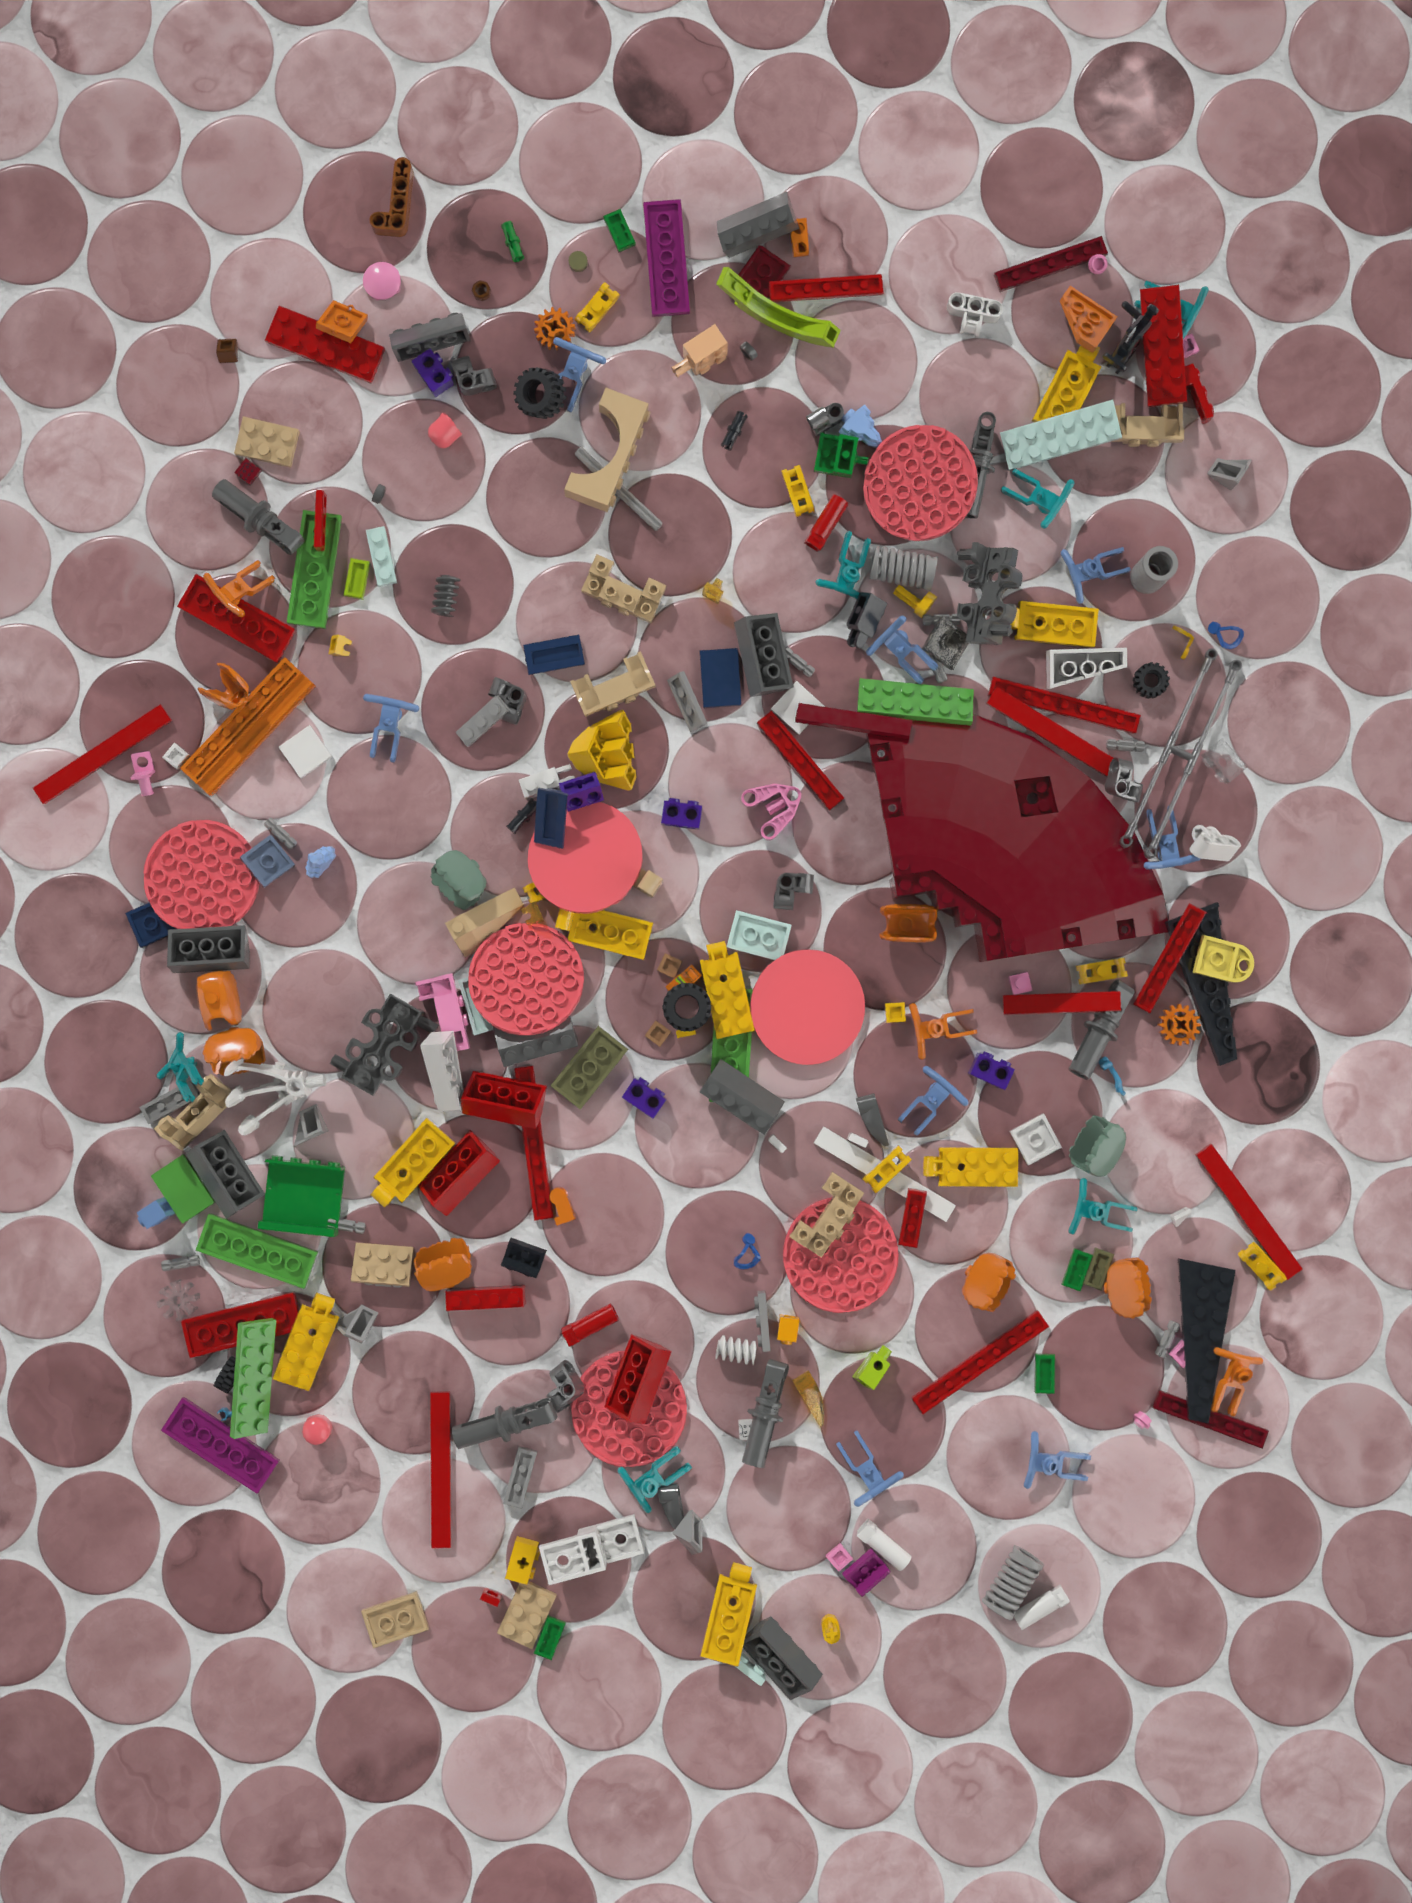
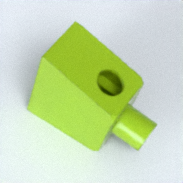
[852,1345,892,1390]

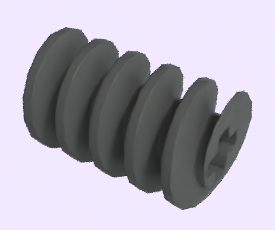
[431,575,461,617]

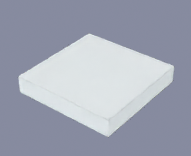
[771,681,825,735]
[279,725,333,779]
[1009,1113,1062,1166]

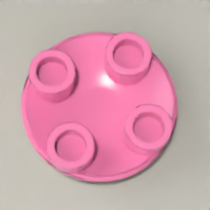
[363,262,401,300]

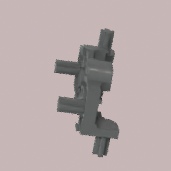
[957,542,1023,645]
[330,994,439,1096]

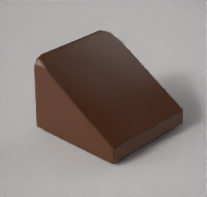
[216,339,238,363]

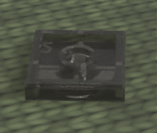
[922,616,969,670]

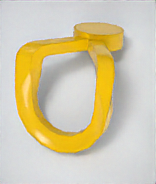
[1172,625,1194,660]

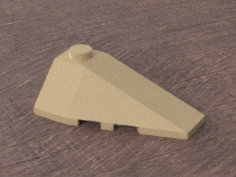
[445,888,524,958]

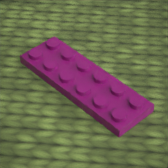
[643,199,690,317]
[161,1397,280,1494]

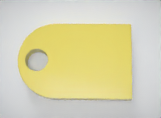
[1193,935,1254,983]

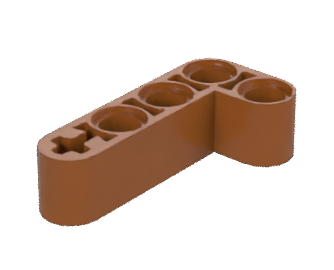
[369,157,414,237]

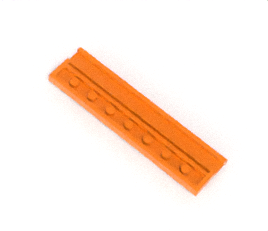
[180,657,316,797]

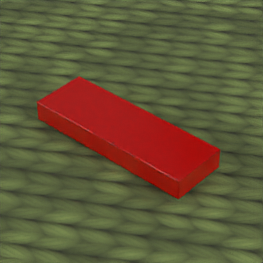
[314,490,327,551]
[898,1188,927,1248]

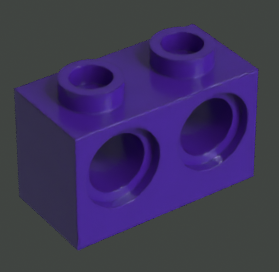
[412,348,454,398]
[559,772,604,812]
[661,798,702,830]
[968,1051,1015,1090]
[622,1077,667,1119]

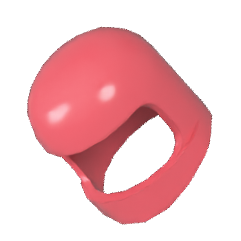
[428,412,462,449]
[302,1414,332,1445]

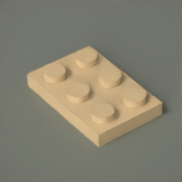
[234,416,300,468]
[351,1243,414,1287]
[497,1581,557,1649]

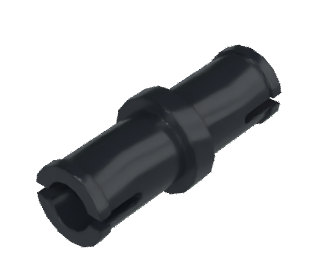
[721,411,748,451]
[506,798,537,834]

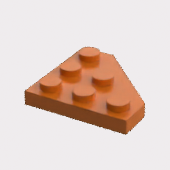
[1060,286,1118,353]

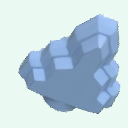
[838,405,882,448]
[305,846,336,878]

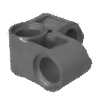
[451,356,497,396]
[806,403,844,436]
[488,677,527,725]
[1105,758,1143,803]
[773,873,814,910]
[546,1360,584,1413]

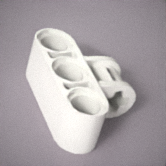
[947,292,1003,337]
[1189,825,1241,861]

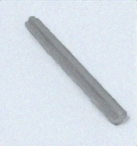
[575,447,662,531]

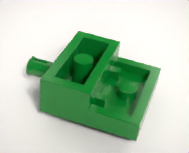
[814,433,868,479]

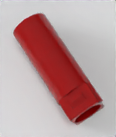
[804,494,849,552]
[561,1303,619,1347]

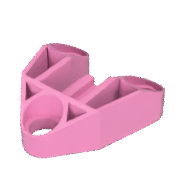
[741,783,801,841]

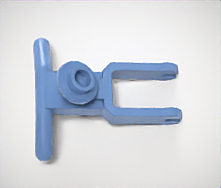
[553,337,607,412]
[1061,547,1131,604]
[866,615,938,684]
[363,694,419,763]
[1144,806,1201,869]
[898,1066,969,1136]
[836,1430,904,1507]
[1024,1431,1091,1489]

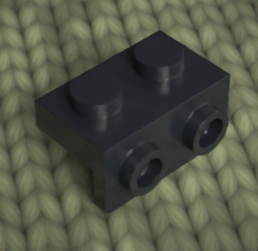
[501,1237,547,1278]

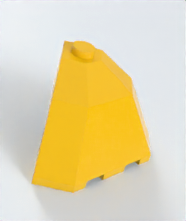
[567,710,637,791]

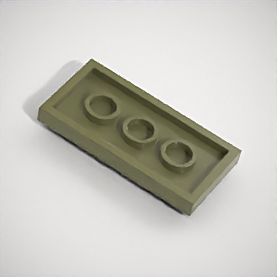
[551,1026,629,1110]

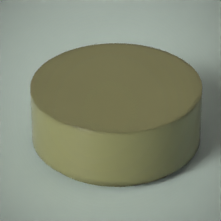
[568,251,588,272]

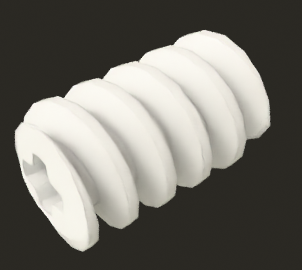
[715,1335,757,1365]

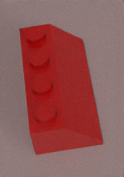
[461,1071,547,1129]
[418,1130,500,1216]
[604,1334,672,1424]

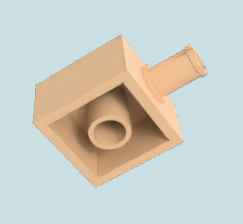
[671,324,728,378]

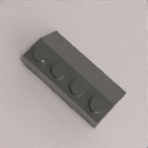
[717,191,799,258]
[389,313,471,362]
[734,613,793,697]
[167,925,250,973]
[493,1016,578,1067]
[699,1059,785,1135]
[185,1130,265,1219]
[743,1616,823,1700]

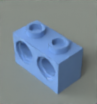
[137,1197,175,1229]

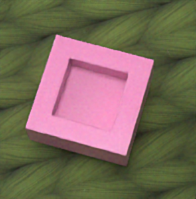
[1183,333,1200,359]
[1008,972,1032,995]
[1168,1340,1185,1368]
[826,1543,853,1572]

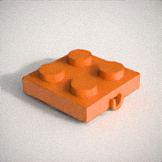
[316,300,368,343]

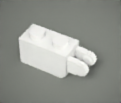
[519,764,575,800]

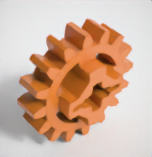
[534,307,576,351]
[1157,1004,1201,1046]

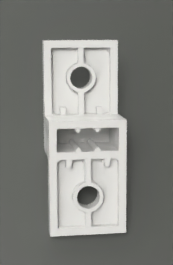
[539,1514,645,1585]

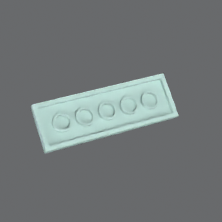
[1000,399,1122,471]

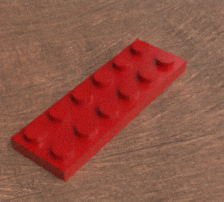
[1140,284,1187,407]
[265,306,385,384]
[177,574,297,663]
[181,1291,299,1358]

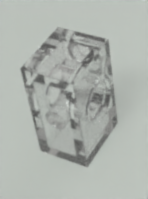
[1201,738,1247,784]

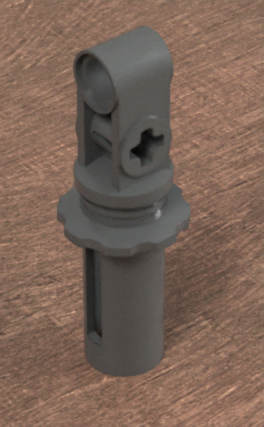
[965,412,996,519]
[212,479,305,555]
[1068,979,1135,1080]
[742,1359,789,1468]
[452,1398,558,1449]

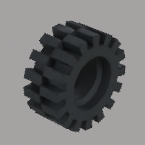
[1132,662,1170,699]
[213,1355,236,1394]

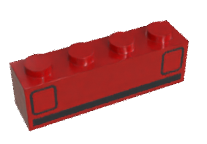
[445,1285,526,1311]

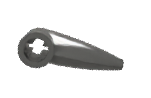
[856,1093,889,1146]
[658,1483,684,1529]

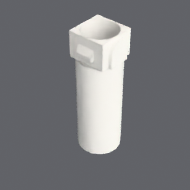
[857,1518,912,1571]
[1014,1585,1070,1630]

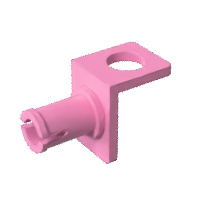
[130,751,155,796]

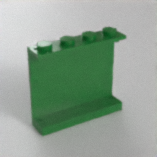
[257,1155,345,1237]

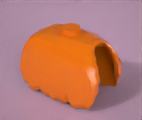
[198,663,249,710]
[879,904,937,943]
[196,971,242,1031]
[202,1027,266,1076]
[414,1238,472,1291]
[962,1253,1016,1312]
[1104,1257,1152,1319]

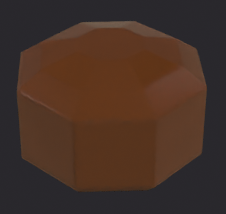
[472,280,491,301]

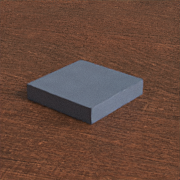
[240,835,295,888]

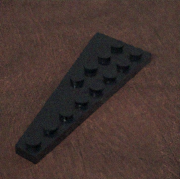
[1165,902,1237,1066]
[1177,1258,1236,1423]

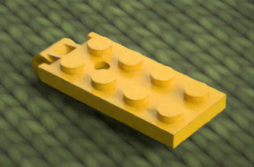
[1032,345,1102,422]
[1010,601,1099,648]
[555,909,653,960]
[700,941,755,1039]
[370,1118,455,1208]
[923,1147,1018,1187]
[272,1292,339,1391]
[700,1562,757,1667]

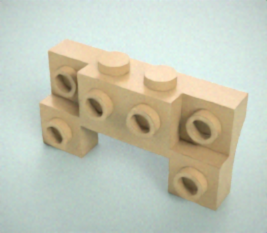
[1111,403,1184,447]
[581,554,667,623]
[570,651,656,717]
[154,1074,233,1150]
[789,1172,864,1258]

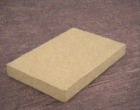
[361,1591,429,1648]

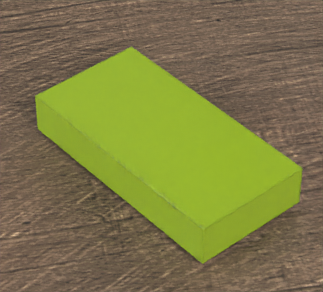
[344,558,370,600]

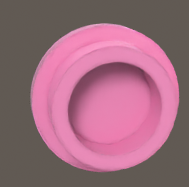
[1088,254,1107,274]
[1133,1411,1152,1429]

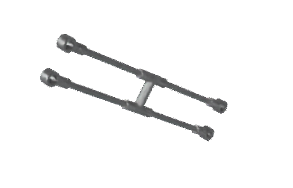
[1119,648,1242,859]

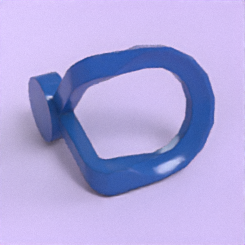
[1208,622,1244,649]
[734,1233,761,1269]

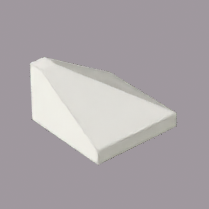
[1170,1207,1192,1227]

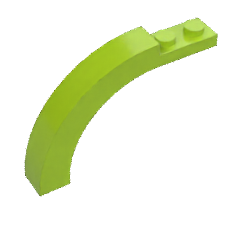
[716,267,841,348]

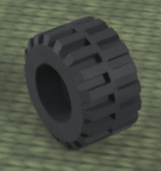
[513,367,566,419]
[662,983,711,1032]

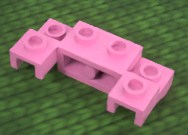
[415,973,470,1051]

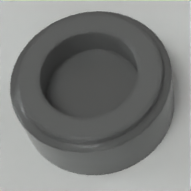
[740,341,758,361]
[372,484,386,504]

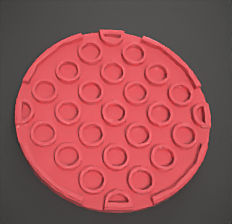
[863,425,978,541]
[528,802,643,914]
[143,820,260,929]
[468,923,584,1036]
[750,949,865,1065]
[783,1197,899,1313]
[571,1350,687,1467]

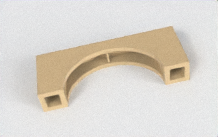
[564,388,651,512]

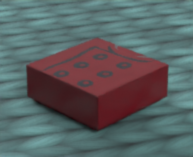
[234,458,262,486]

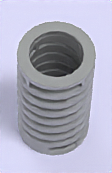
[870,545,938,591]
[1130,546,1178,594]
[982,1545,1044,1620]

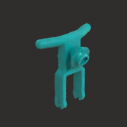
[1134,281,1209,339]
[1001,469,1075,529]
[815,531,871,600]
[157,1032,204,1102]
[1068,1178,1138,1235]
[618,1446,692,1513]

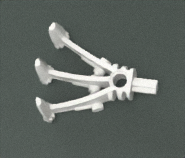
[224,1058,327,1136]

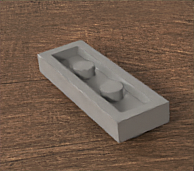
[667,671,707,732]
[456,695,510,747]
[139,1080,200,1124]
[754,1291,770,1352]
[503,1446,537,1509]

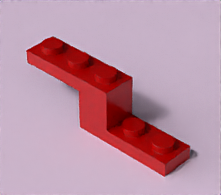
[1185,363,1214,424]

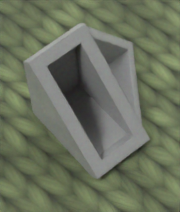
[1207,458,1252,490]
[294,1104,329,1146]
[336,1305,378,1344]
[672,1510,702,1555]

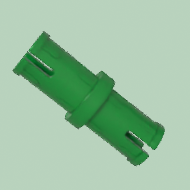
[501,221,524,262]

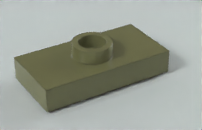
[1083,1247,1114,1291]

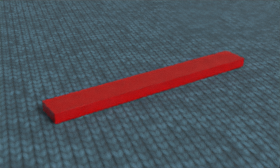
[987,677,1141,734]
[986,687,1114,777]
[33,704,172,804]
[514,1065,554,1221]
[1195,1144,1303,1280]
[911,1310,1049,1414]
[430,1391,451,1548]

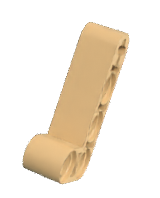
[633,868,663,898]

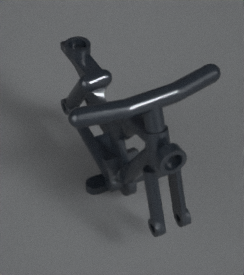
[1103,301,1159,375]

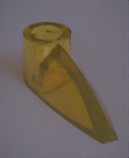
[792,1370,824,1427]

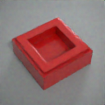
[480,1588,502,1607]

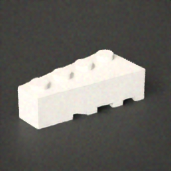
[1046,648,1127,689]
[420,1031,464,1111]

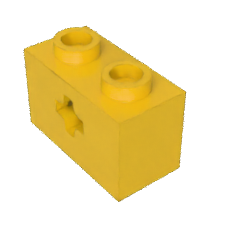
[505,1536,540,1585]

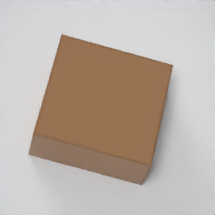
[657,953,682,978]
[645,1021,671,1047]

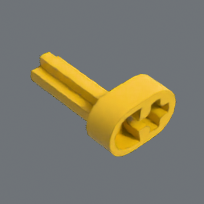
[893,585,937,618]
[821,1614,840,1644]

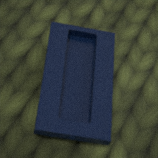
[523,634,585,675]
[534,788,568,849]

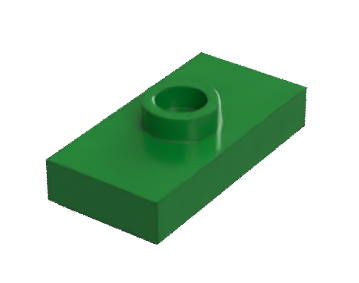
[603,209,636,253]
[1061,1248,1093,1291]
[1034,1353,1055,1394]
[534,1615,566,1661]

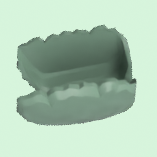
[430,850,487,910]
[1069,1115,1127,1177]

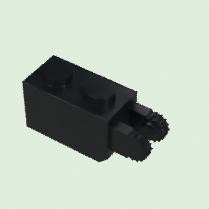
[846,592,888,648]

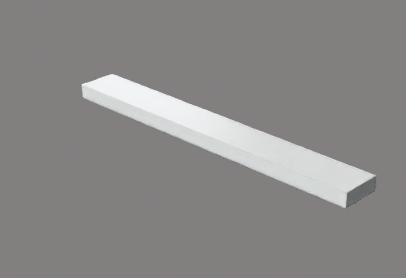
[814,1126,956,1222]

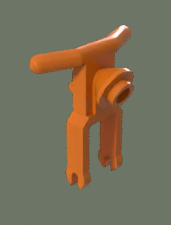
[203,560,276,617]
[909,1003,978,1060]
[1211,1347,1263,1416]

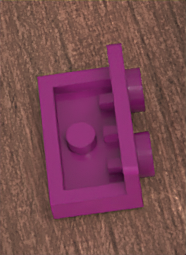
[842,1548,890,1597]

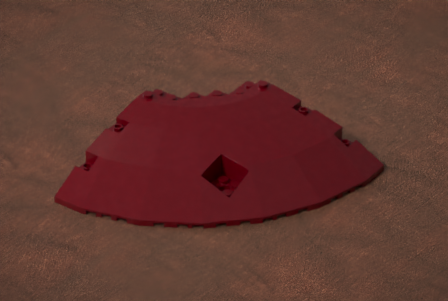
[866,714,1168,962]

